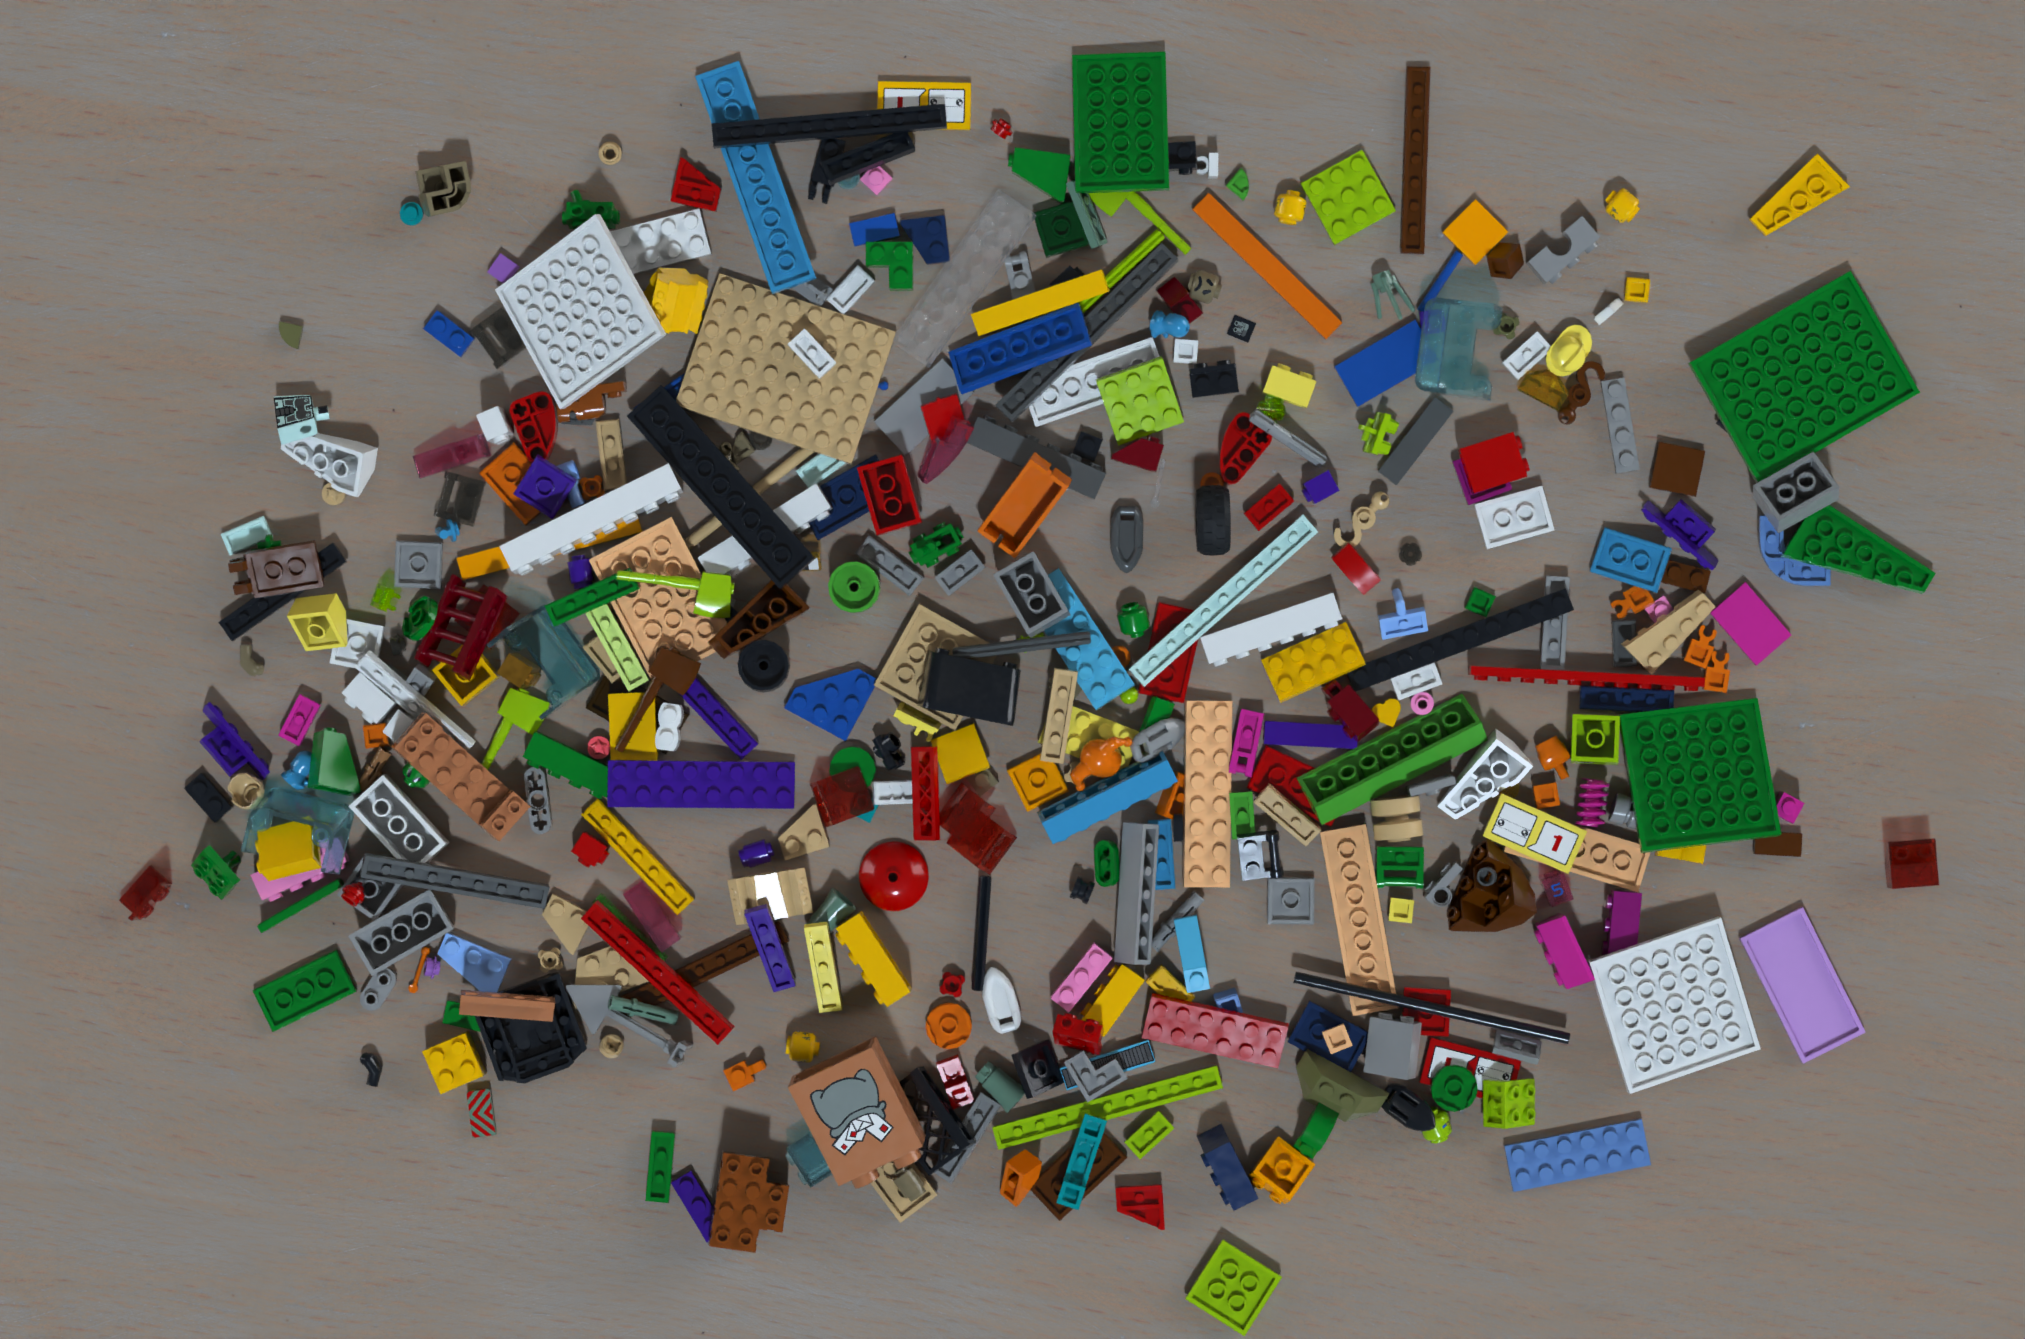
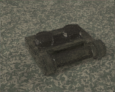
[469,307,526,369]
[433,471,486,527]

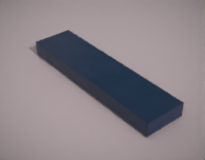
[1579,686,1674,712]

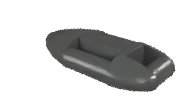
[1110,506,1143,573]

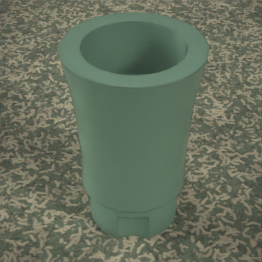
[807,888,856,933]
[975,1061,1025,1113]

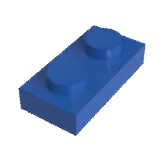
[423,310,475,357]

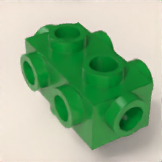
[562,190,620,230]
[908,522,964,568]

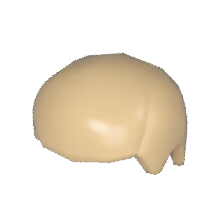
[228,773,265,810]

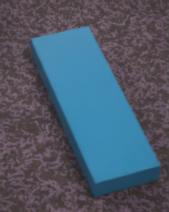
[1148,819,1176,890]

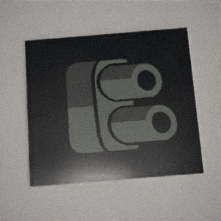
[1227,315,1256,343]

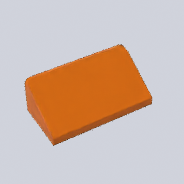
[1155,770,1185,820]

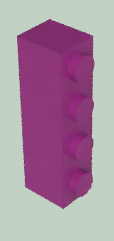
[1601,889,1642,955]

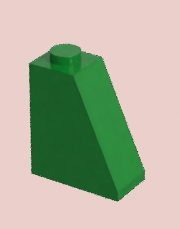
[1008,147,1071,203]
[308,727,361,796]

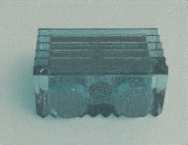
[785,1132,832,1188]

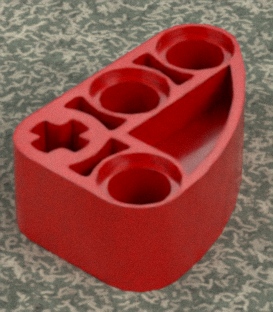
[509,391,558,463]
[1219,412,1272,485]

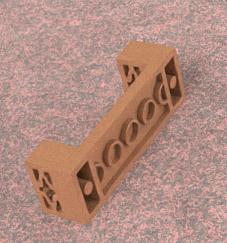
[391,712,531,841]

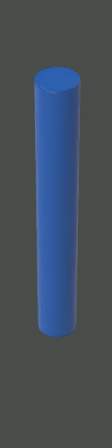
[1417,251,1463,311]

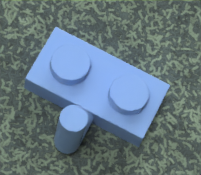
[1378,588,1428,640]

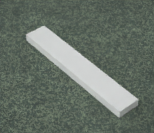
[355,650,476,751]

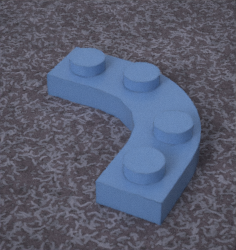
[1759,516,1831,586]

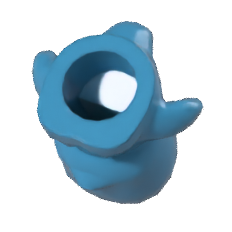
[1150,310,1190,338]
[281,751,312,790]

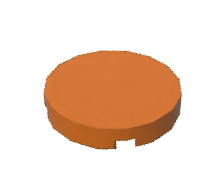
[926,1002,972,1049]

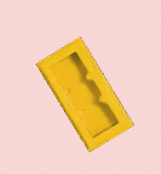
[1145,964,1195,1001]

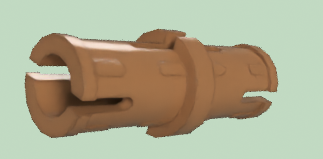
[359,746,392,792]

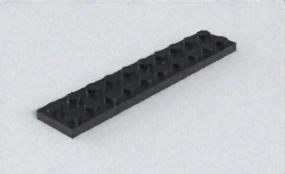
[627,385,815,589]

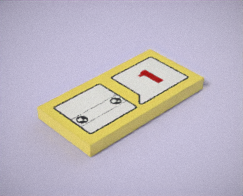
[1482,793,1587,874]

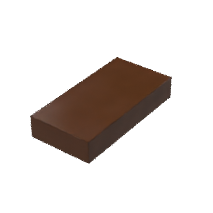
[1753,832,1802,857]

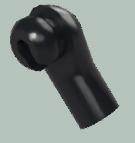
[360,1053,382,1087]

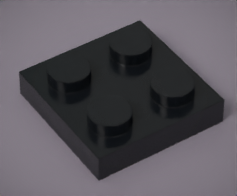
[1011,1039,1064,1099]

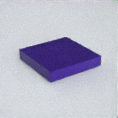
[513,455,577,519]

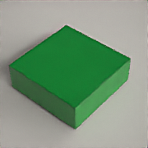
[1465,587,1496,618]

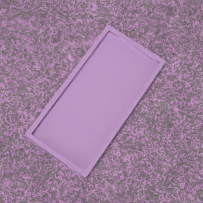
[1739,907,1866,1064]

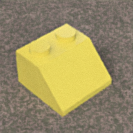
[287,593,348,651]

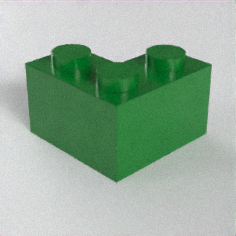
[866,242,914,291]

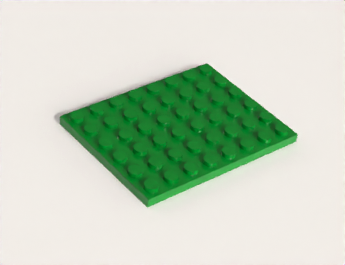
[1688,271,1920,483]

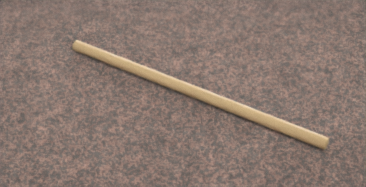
[607,448,814,611]

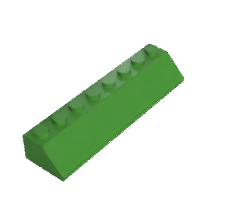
[1297,694,1488,825]

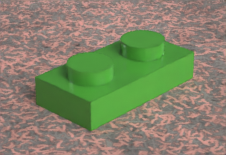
[1229,791,1255,840]

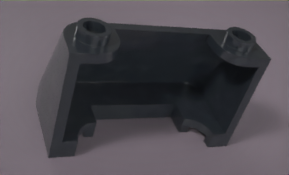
[918,648,1021,726]

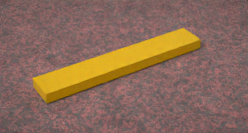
[971,269,1110,336]
[581,798,694,915]

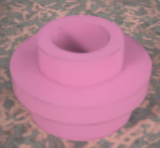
[1410,692,1434,715]

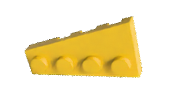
[1749,153,1850,236]

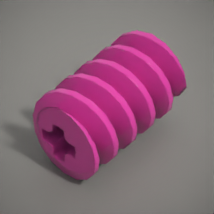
[1575,778,1610,827]

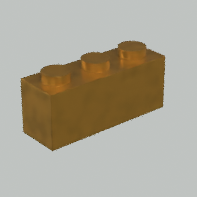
[497,653,541,688]

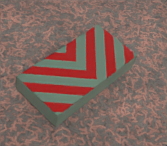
[466,1088,497,1138]

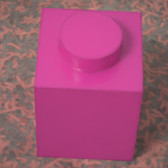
[1775,791,1805,824]

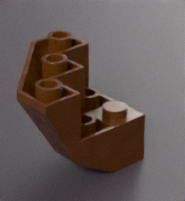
[1447,838,1537,932]

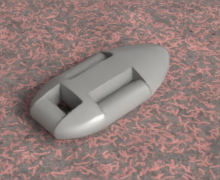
[1130,718,1185,763]

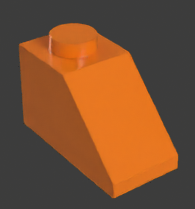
[1000,1149,1042,1207]

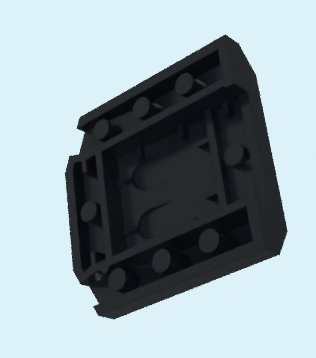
[475,972,587,1083]

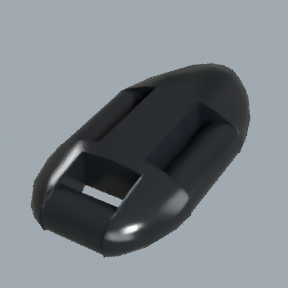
[1381,1083,1436,1131]

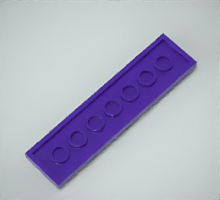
[607,760,795,809]

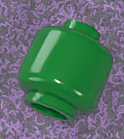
[1117,602,1150,638]

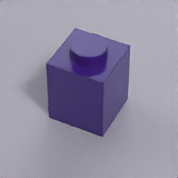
[1301,470,1340,504]

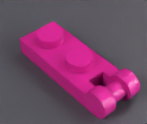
[1229,709,1265,778]

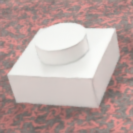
[1173,339,1198,364]

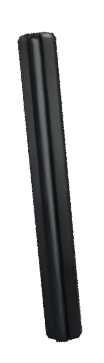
[971,876,992,991]

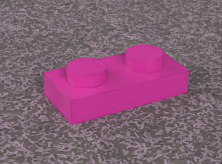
[278,694,321,746]

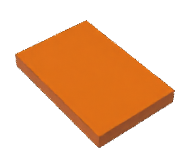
[479,442,541,526]

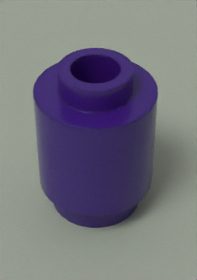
[567,555,594,589]
[738,839,774,868]

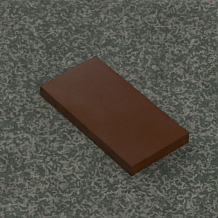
[1030,1132,1127,1221]

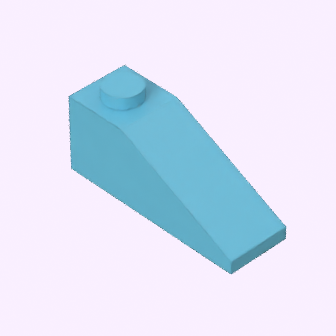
[1174,915,1210,993]

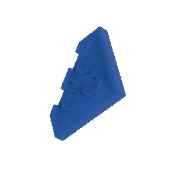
[784,669,877,741]

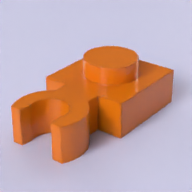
[1610,586,1655,619]
[1683,625,1717,669]
[1702,651,1730,693]

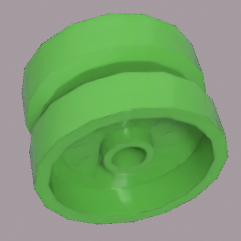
[828,561,881,613]

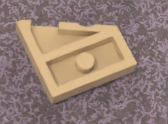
[778,804,830,860]

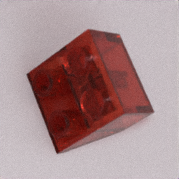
[1885,838,1939,889]

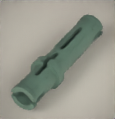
[608,995,679,1025]

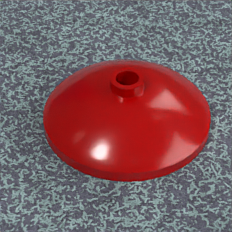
[859,841,929,911]

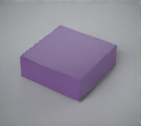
[487,253,520,283]

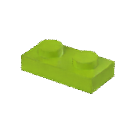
[1124,1110,1174,1159]

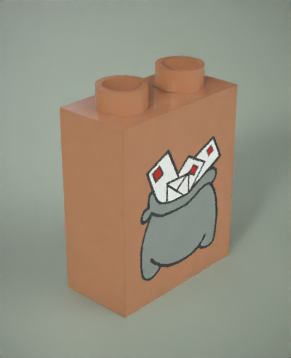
[788,1036,926,1189]

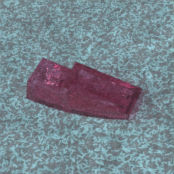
[917,415,974,484]
[413,434,491,479]
[623,881,682,952]

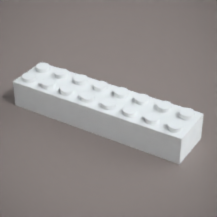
[499,463,683,576]

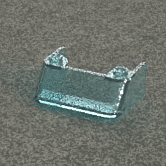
[487,605,600,720]
[241,787,354,874]

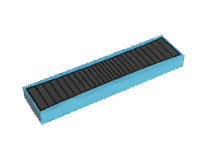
[1060,1039,1155,1090]

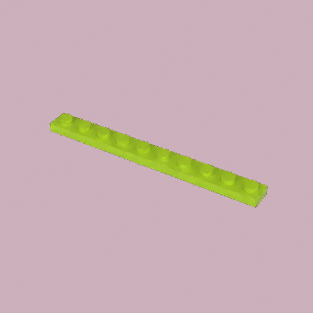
[992,1065,1223,1150]

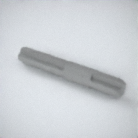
[1249,410,1327,468]

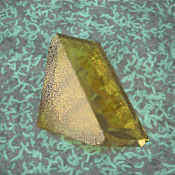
[1517,369,1569,411]

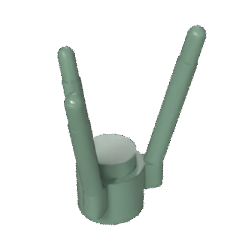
[1371,270,1415,319]

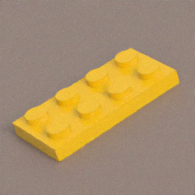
[1261,622,1366,703]

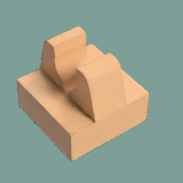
[1322,1023,1353,1054]

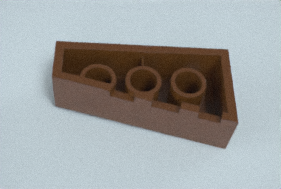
[707,580,810,659]

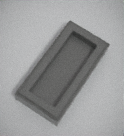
[1611,620,1637,667]

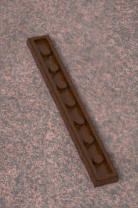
[1400,66,1431,255]
[619,921,789,1018]

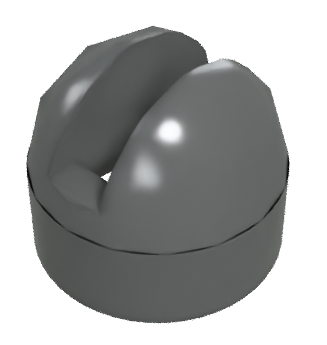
[1477,867,1497,886]

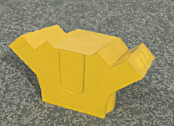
[643,268,708,334]

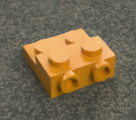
[1248,1136,1315,1204]

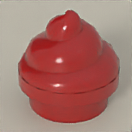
[341,882,365,907]

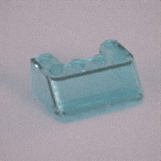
[1415,298,1503,401]

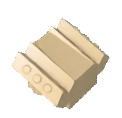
[727,867,813,925]

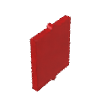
[920,393,968,443]

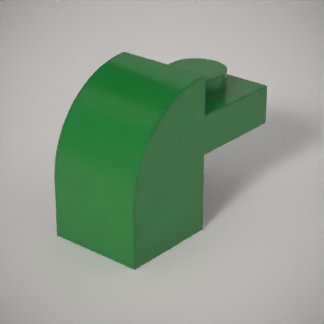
[1293,1102,1339,1159]

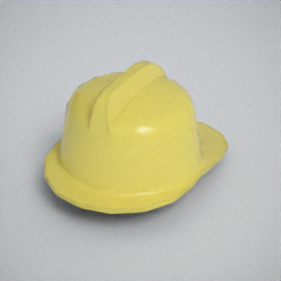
[1546,325,1592,376]

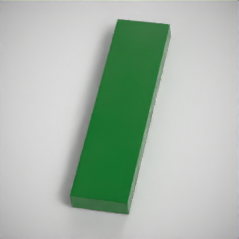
[545,567,640,627]
[257,878,344,933]

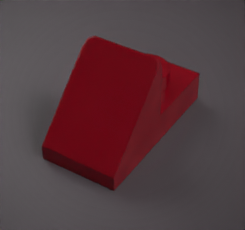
[1156,277,1203,324]

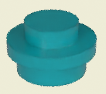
[400,202,423,226]

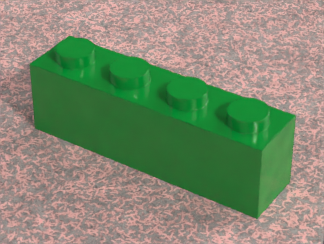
[523,731,608,799]

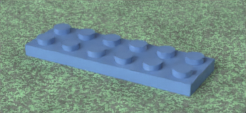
[1504,1118,1651,1192]

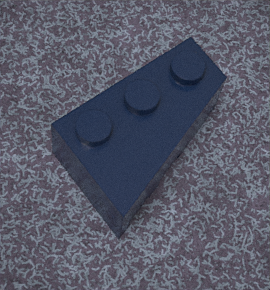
[1197,1123,1259,1211]

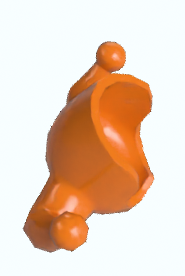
[1070,737,1132,792]

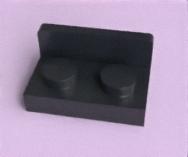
[1168,141,1197,175]
[1189,360,1239,398]

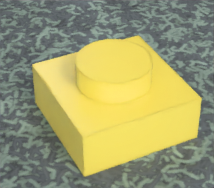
[1388,897,1414,923]

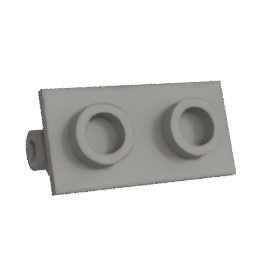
[792,277,833,307]

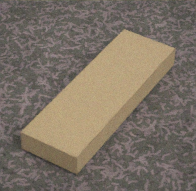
[595,419,627,491]
[1253,784,1322,846]

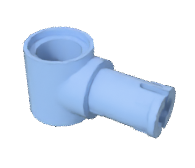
[557,459,585,508]

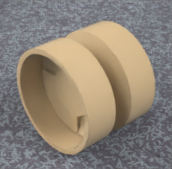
[1370,795,1423,842]

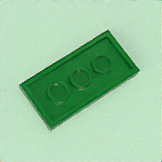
[252,950,357,1032]

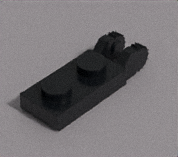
[808,138,846,204]

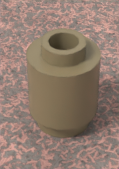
[893,1166,926,1202]

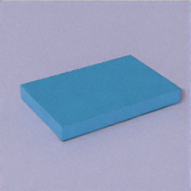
[1590,527,1672,593]

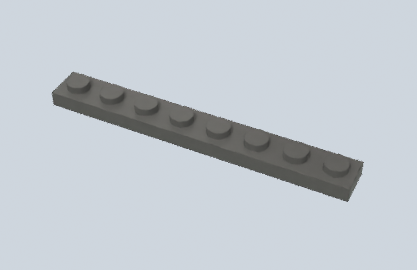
[360,853,550,909]

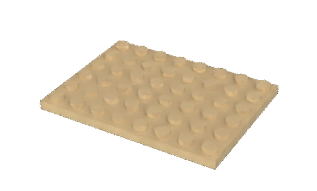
[676,273,896,465]

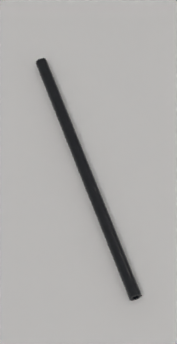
[1293,972,1570,1044]

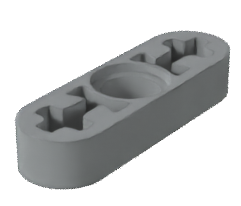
[524,767,552,834]

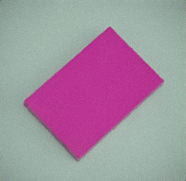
[1710,582,1791,666]

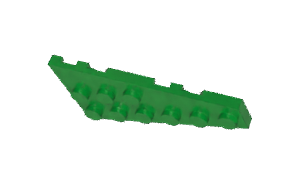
[1781,505,1936,594]

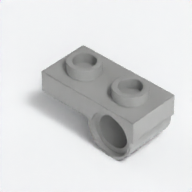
[1423,862,1463,907]

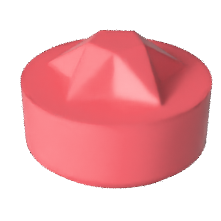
[587,736,610,759]

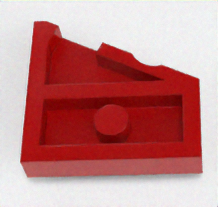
[670,157,722,212]
[1115,1184,1165,1230]

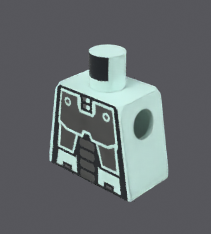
[274,395,330,445]

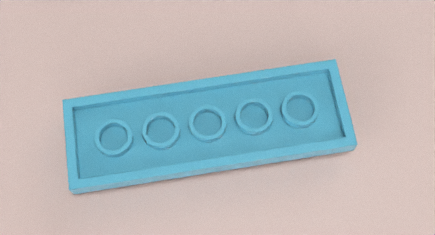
[1044,568,1135,710]

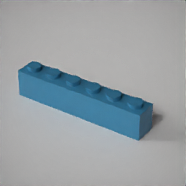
[1037,751,1178,844]

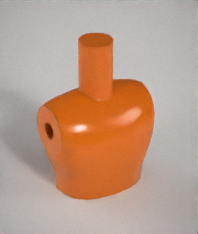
[1535,735,1571,780]

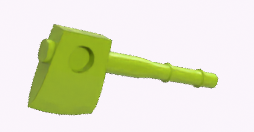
[1089,192,1192,255]
[617,570,735,618]
[481,688,550,770]

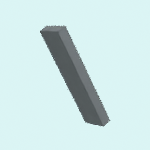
[1378,397,1454,485]

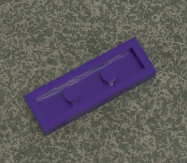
[671,1170,714,1242]

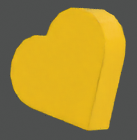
[1371,698,1401,727]

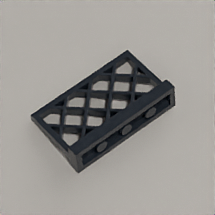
[899,1066,976,1176]

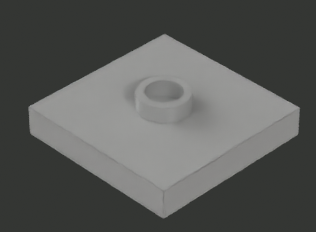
[1405,774,1456,797]

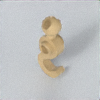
[1334,492,1390,547]

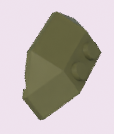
[1296,1049,1389,1122]

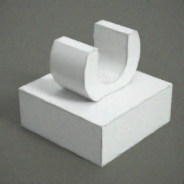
[1197,153,1218,179]

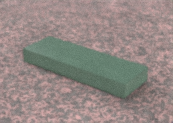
[1066,180,1107,249]

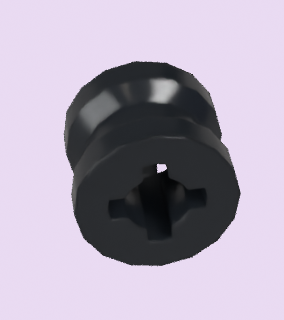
[1070,876,1095,904]

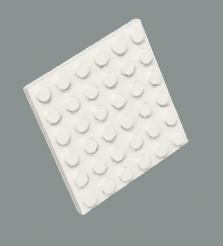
[495,214,666,409]
[1587,916,1761,1094]

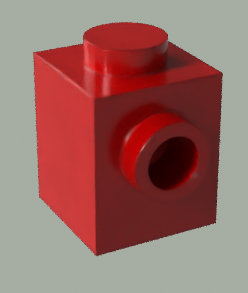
[571,831,609,868]

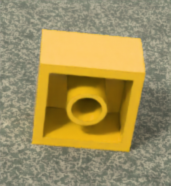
[432,645,501,706]
[422,1031,487,1094]

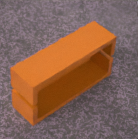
[977,452,1072,558]

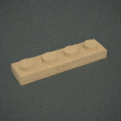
[1040,668,1078,764]

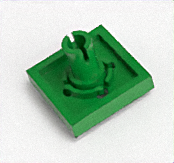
[191,845,241,900]

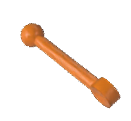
[408,947,430,993]

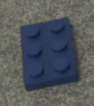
[1287,1000,1368,1072]

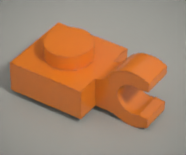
[723,1059,767,1092]

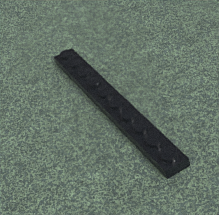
[711,104,947,149]
[1347,588,1574,692]

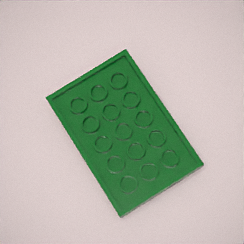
[1072,51,1170,193]

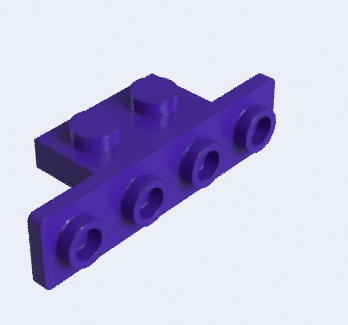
[1641,499,1719,570]
[200,702,270,780]

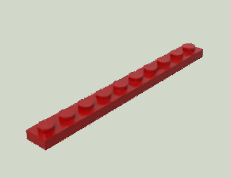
[1468,666,1705,691]

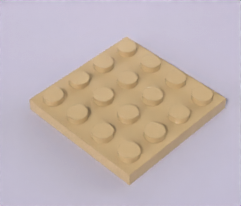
[874,604,997,730]

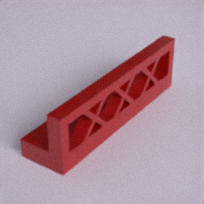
[911,746,940,841]

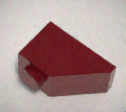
[1111,436,1164,473]

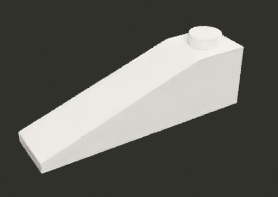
[281,433,378,497]
[1437,728,1533,820]

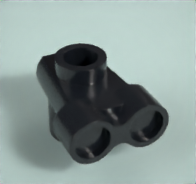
[872,732,906,771]

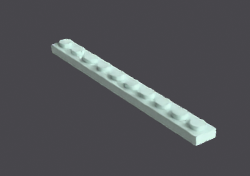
[1128,515,1318,687]

